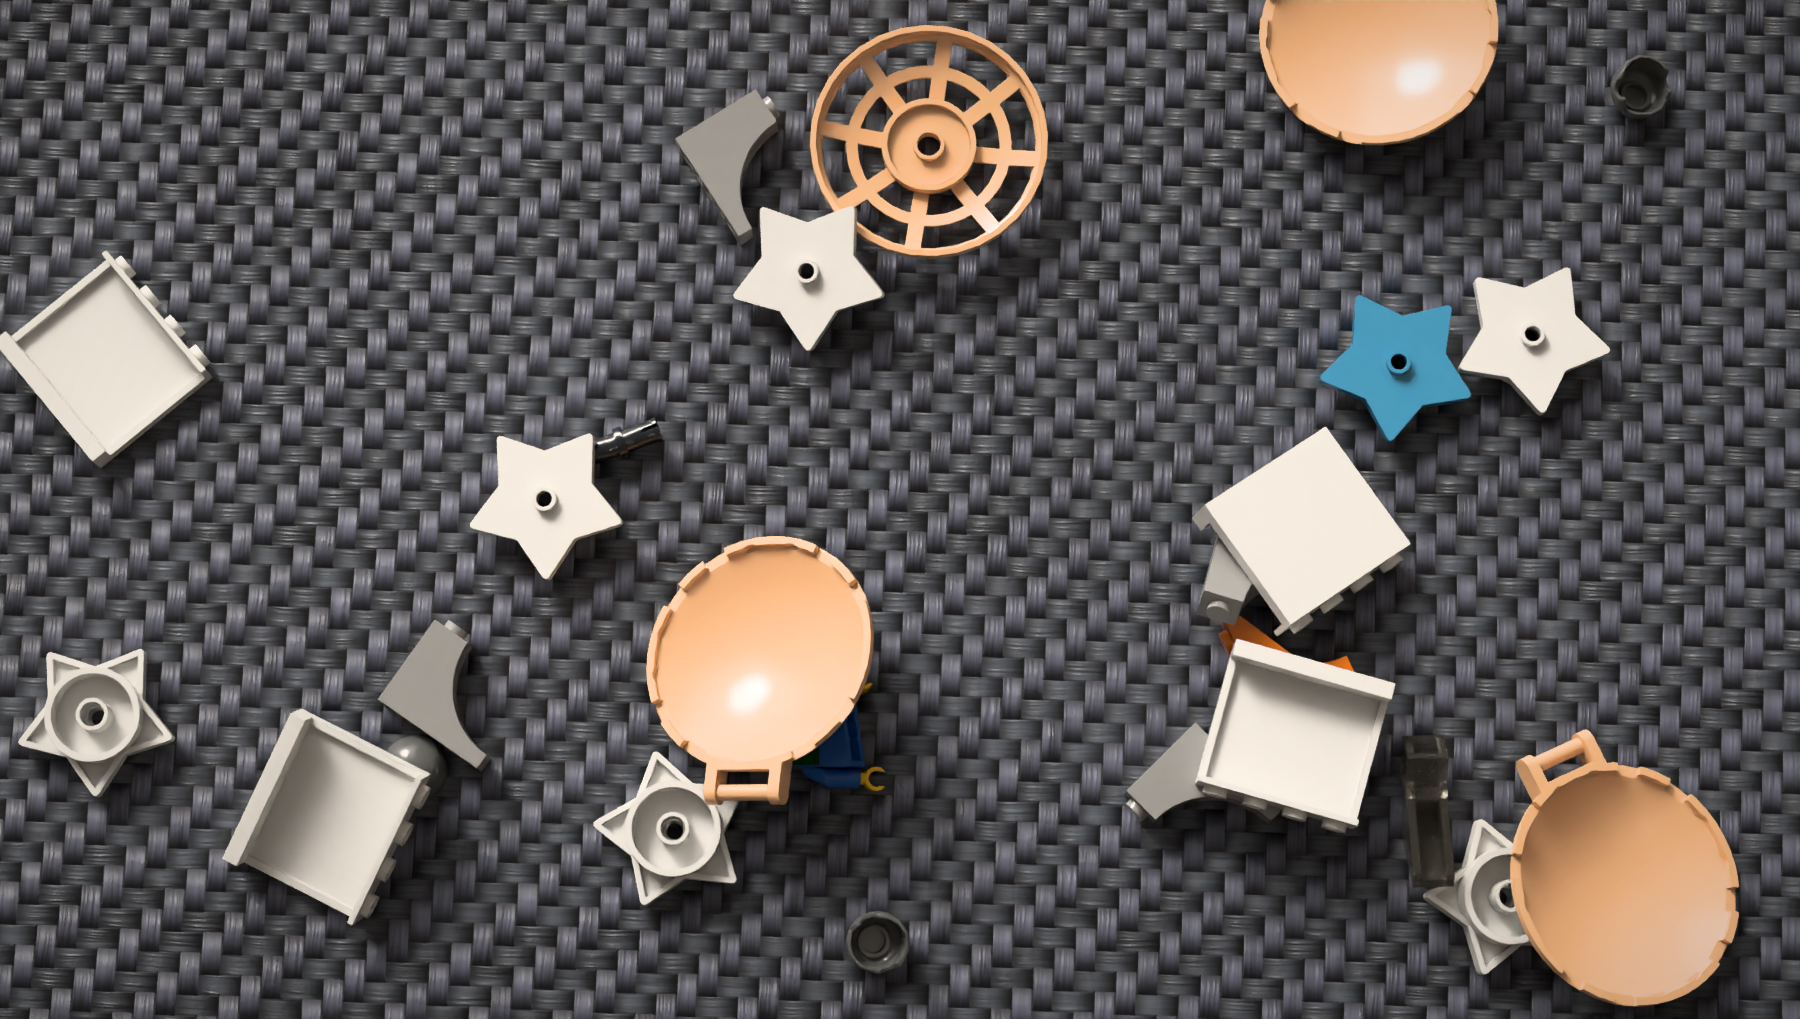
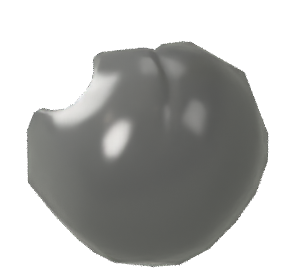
[1610,55,1672,120]
[386,734,448,798]
[846,911,911,974]

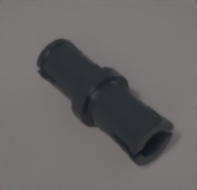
[595,417,663,465]

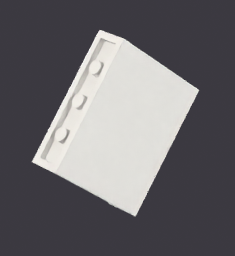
[0,251,213,468]
[1192,427,1411,636]
[1195,639,1395,833]
[222,709,431,925]

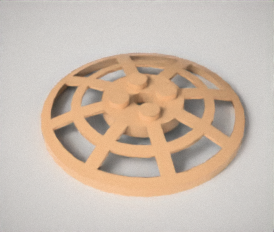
[810,25,1048,259]

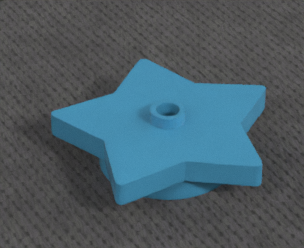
[1319,295,1471,444]

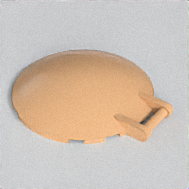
[1259,0,1499,145]
[646,536,874,805]
[1510,730,1739,1007]

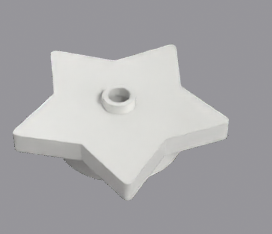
[733,206,885,351]
[1458,267,1610,416]
[470,433,623,580]
[18,649,175,797]
[593,751,739,906]
[1423,819,1533,975]

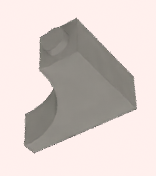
[675,89,780,246]
[1196,535,1260,626]
[378,620,490,772]
[1124,722,1283,824]

